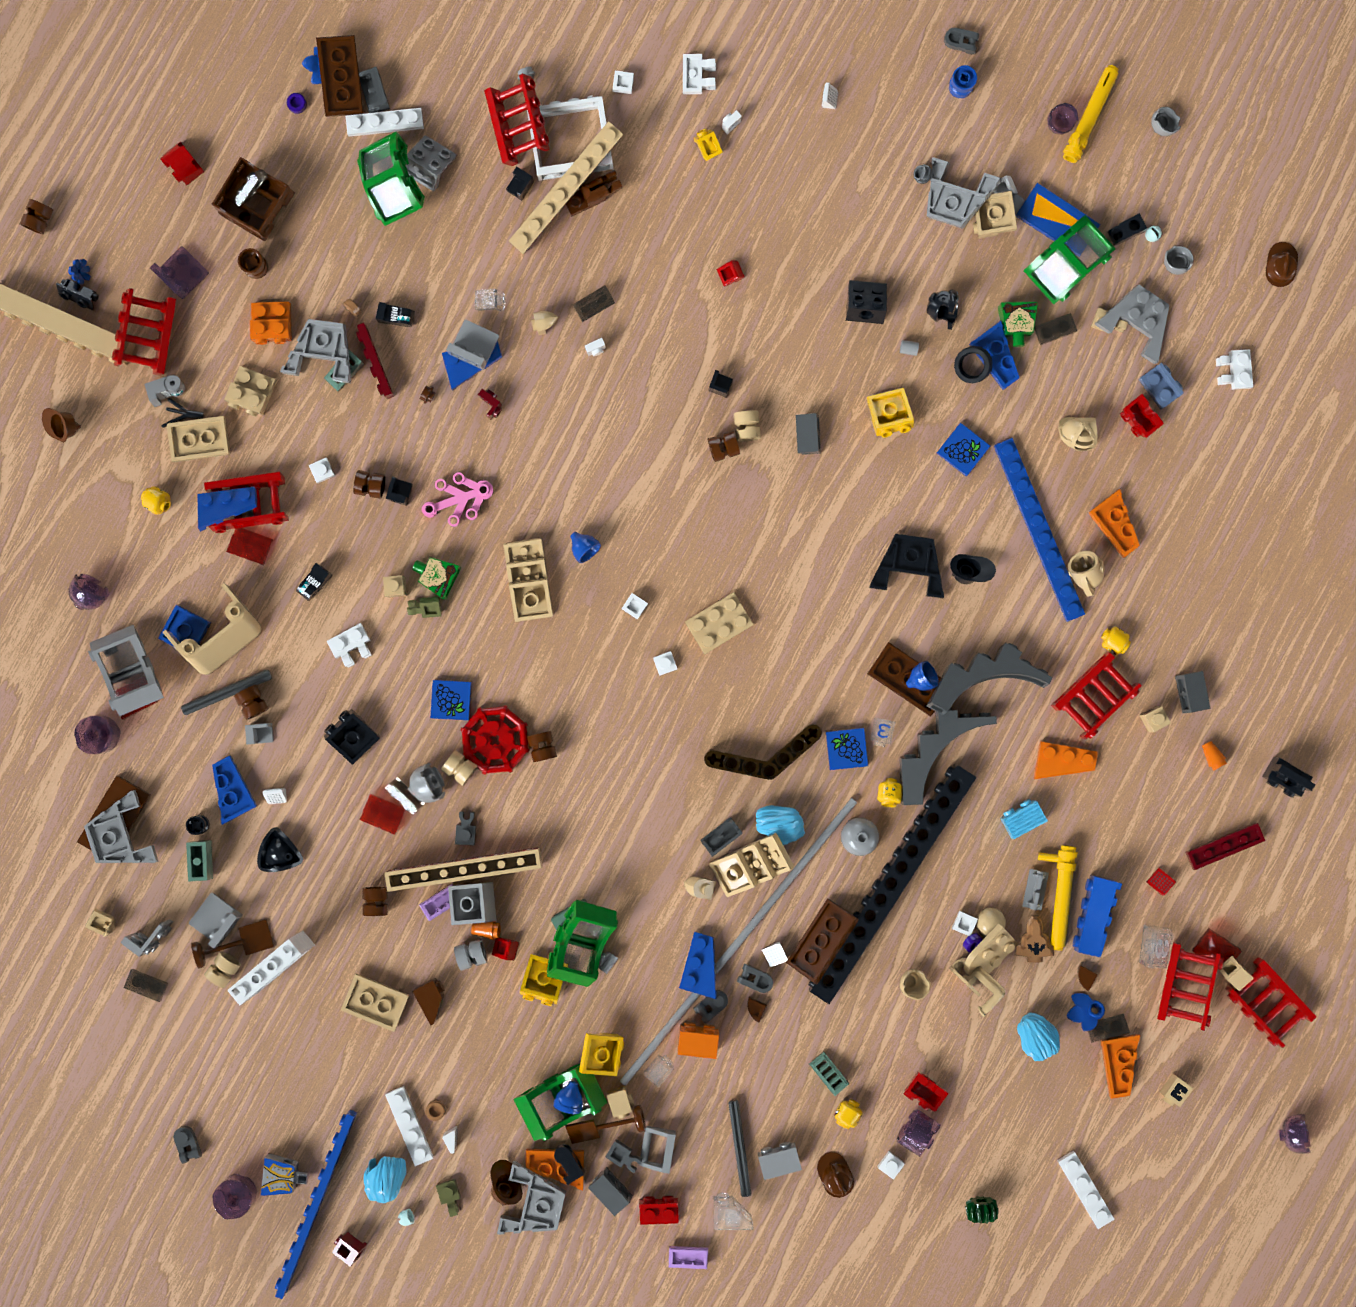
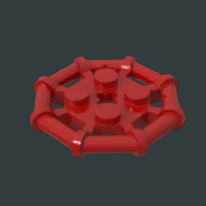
[460,705,530,775]

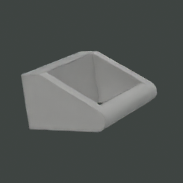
[639,1126,676,1174]

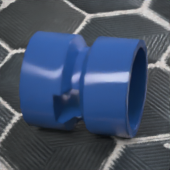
[949,65,977,99]

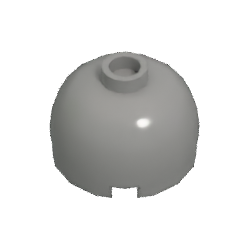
[409,763,445,803]
[841,818,879,856]

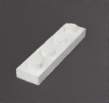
[345,108,424,137]
[385,1086,434,1166]
[1057,1151,1115,1229]

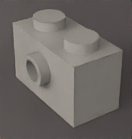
[758,1142,802,1180]

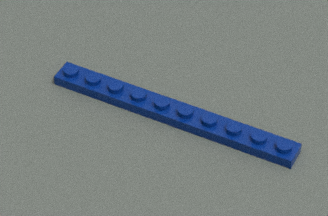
[994,438,1085,622]
[275,1110,357,1299]

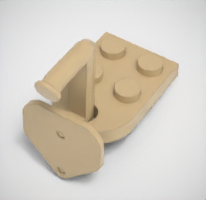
[949,923,1018,1017]

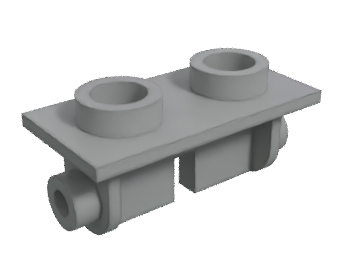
[1022,869,1049,910]

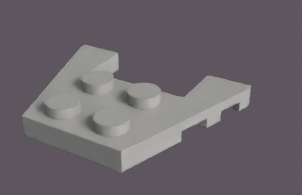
[927,157,1002,229]
[1095,285,1169,364]
[280,319,351,384]
[84,790,159,863]
[497,1161,566,1235]

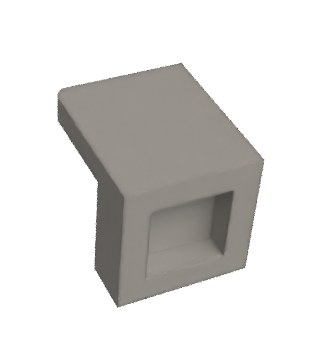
[245,723,274,744]

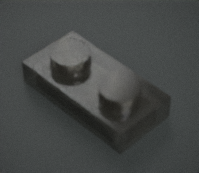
[234,169,268,207]
[572,285,615,322]
[1034,313,1078,346]
[385,777,425,815]
[123,969,168,1002]
[1088,1014,1130,1043]

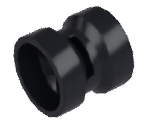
[186,815,210,835]

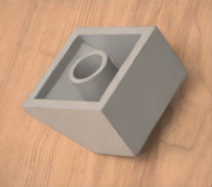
[448,882,497,925]

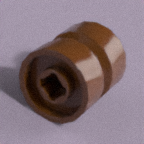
[19,199,54,235]
[238,248,268,279]
[707,431,740,462]
[353,470,386,499]
[234,685,269,720]
[527,731,557,763]
[362,887,388,916]

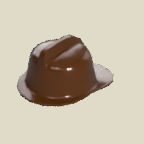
[1266,242,1298,287]
[42,408,81,443]
[817,1152,854,1198]
[490,1160,523,1206]

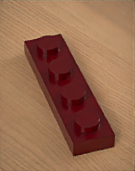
[356,322,394,399]
[1185,823,1266,870]

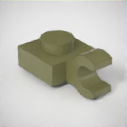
[407,597,442,618]
[436,1179,461,1217]

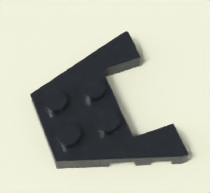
[869,534,944,599]

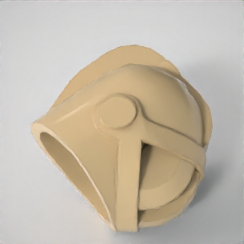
[1058,417,1097,452]
[1068,551,1105,596]

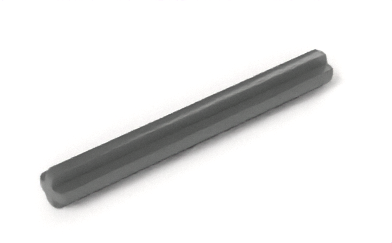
[181,670,272,715]
[728,1100,751,1197]

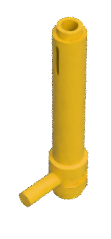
[1063,65,1119,163]
[1038,845,1078,951]

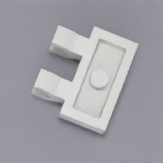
[683,54,716,94]
[1216,349,1253,390]
[327,623,372,668]

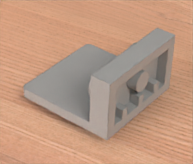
[406,136,456,192]
[446,320,499,370]
[189,893,243,948]
[121,920,173,957]

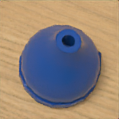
[570,532,601,563]
[906,661,939,691]
[553,1081,583,1114]

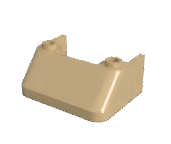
[163,583,261,675]

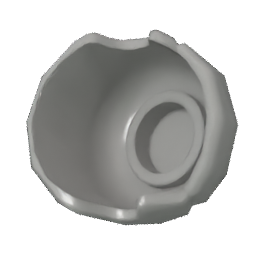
[1151,107,1181,136]
[1164,246,1194,275]

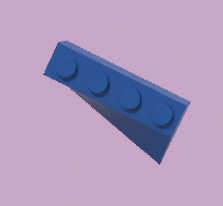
[1073,875,1122,957]

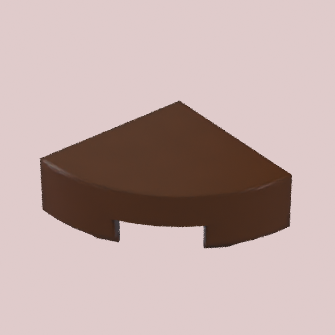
[1077,965,1098,991]
[747,997,767,1023]

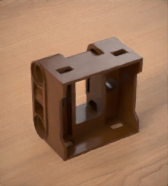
[211,157,295,241]

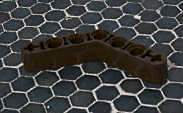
[704,724,822,780]

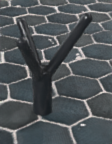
[161,398,204,428]

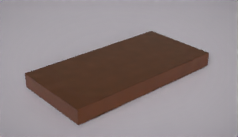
[316,35,364,117]
[867,642,941,717]
[77,775,151,851]
[786,898,859,985]

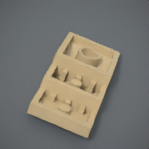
[503,538,553,622]
[709,833,794,897]

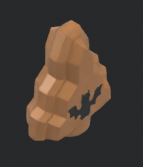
[1015,915,1055,963]

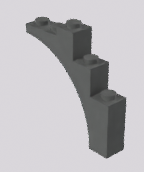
[926,643,1053,715]
[899,707,997,805]

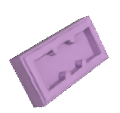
[419,884,453,921]
[669,1246,708,1269]

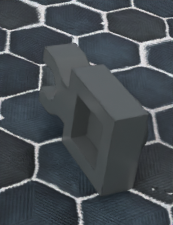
[455,811,476,845]
[605,1139,642,1173]

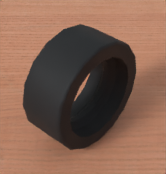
[954,346,993,384]

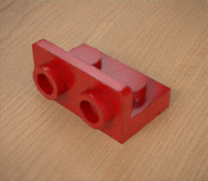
[639,1195,679,1225]

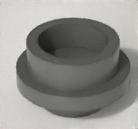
[913,164,932,184]

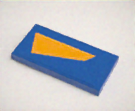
[1015,183,1101,258]

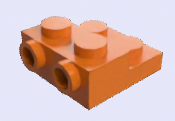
[250,302,292,345]

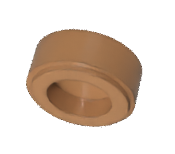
[343,299,361,317]
[426,1100,446,1121]

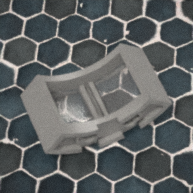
[88,625,164,716]

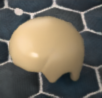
[975,908,1006,937]
[900,969,931,1000]

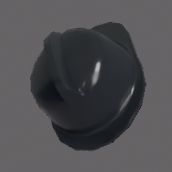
[950,554,996,585]

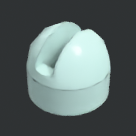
[1145,226,1162,242]
[398,1209,414,1226]

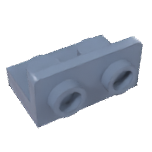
[1138,363,1184,410]

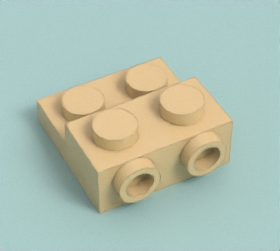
[973,191,1017,239]
[224,366,277,417]

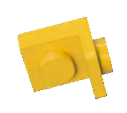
[693,128,723,161]

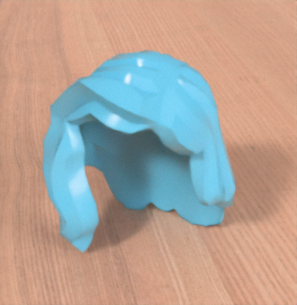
[756,805,805,845]
[1017,1012,1060,1061]
[364,1156,407,1203]

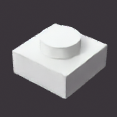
[613,71,634,94]
[722,110,742,135]
[585,338,606,356]
[309,458,335,483]
[622,593,648,620]
[653,651,677,676]
[952,911,978,936]
[877,1151,905,1180]

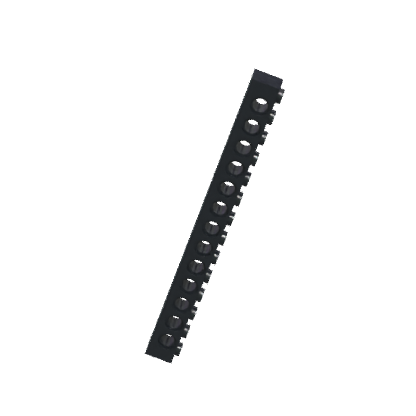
[808,764,977,1005]

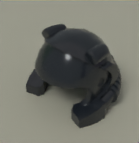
[927,289,959,330]

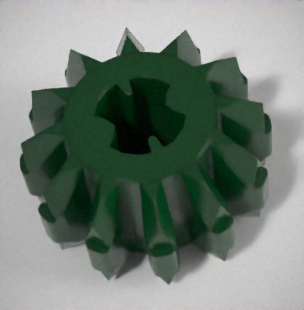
[965,1196,999,1224]

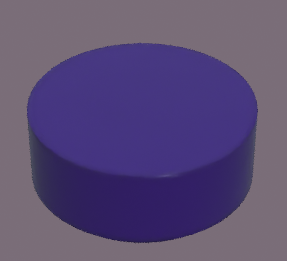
[287,93,307,114]
[963,933,983,952]

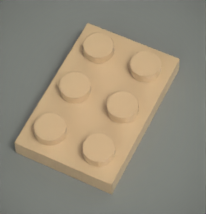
[167,416,230,462]
[685,592,754,655]
[341,973,410,1032]

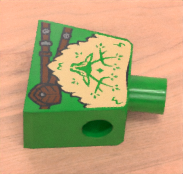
[998,302,1038,347]
[412,557,461,600]

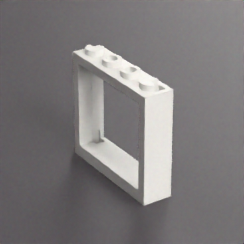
[527,95,613,181]
[227,931,315,1005]

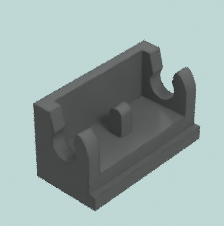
[359,67,390,113]
[796,413,821,455]
[1175,671,1211,713]
[700,817,743,857]
[588,1167,633,1216]

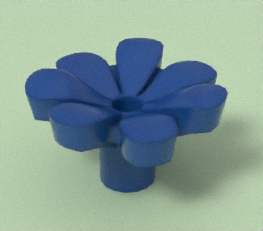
[68,259,91,284]

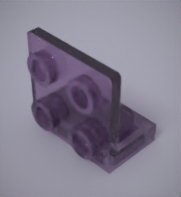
[150,246,209,300]

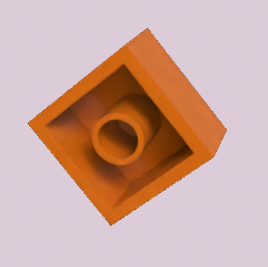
[677,1022,719,1059]

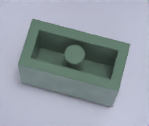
[186,840,213,882]

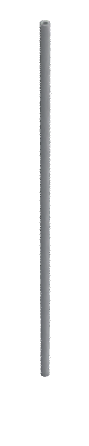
[620,798,857,1086]

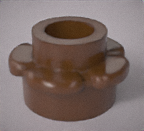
[419,385,436,404]

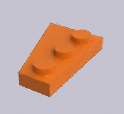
[1088,489,1140,558]
[1033,741,1098,779]
[1101,1034,1140,1099]
[526,1149,584,1191]

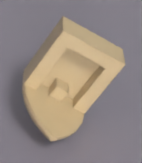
[531,311,558,336]
[684,876,716,900]
[85,908,116,937]

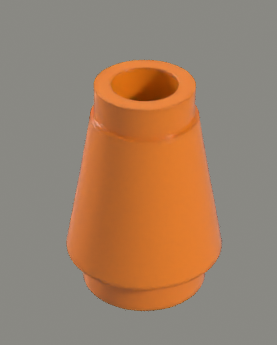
[1202,741,1227,771]
[471,921,501,940]

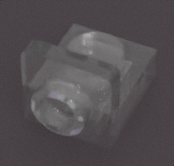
[475,289,506,311]

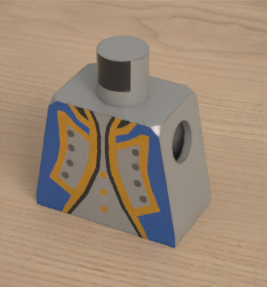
[261,1154,308,1196]

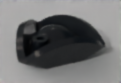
[257,827,303,872]

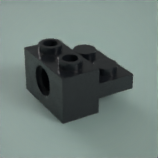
[845,280,887,324]
[1262,757,1316,798]

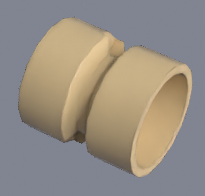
[734,410,761,441]
[441,750,477,786]
[204,951,241,988]

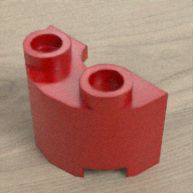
[160,142,204,186]
[1120,394,1164,438]
[903,1072,949,1112]

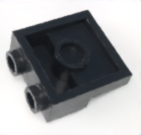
[324,709,380,765]

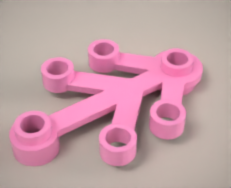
[422,472,493,527]

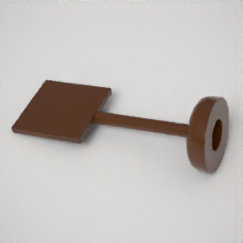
[191,919,274,969]
[565,1105,646,1144]

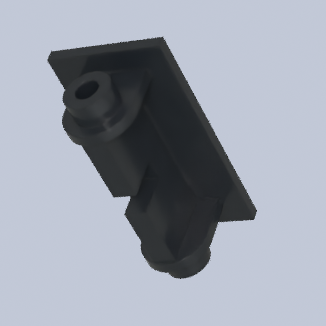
[56,279,99,310]

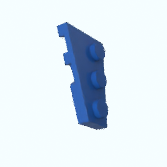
[969,321,1019,390]
[442,341,502,391]
[197,487,257,532]
[212,756,257,825]
[679,932,717,999]

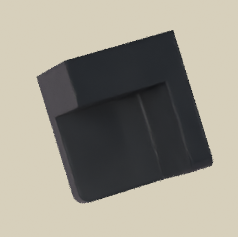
[506,166,534,201]
[709,370,733,398]
[386,477,413,506]

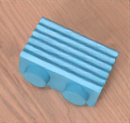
[1000,799,1048,839]

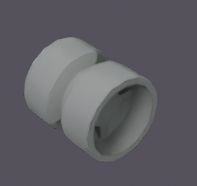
[454,939,487,971]

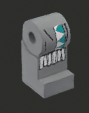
[144,375,185,407]

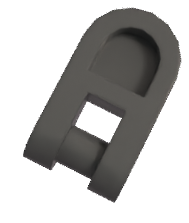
[944,28,979,55]
[737,963,773,993]
[693,990,728,1024]
[173,1126,202,1164]

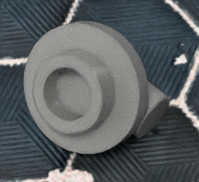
[598,952,618,974]

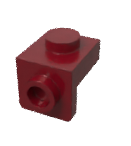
[477,389,502,420]

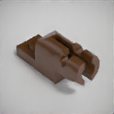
[566,170,622,217]

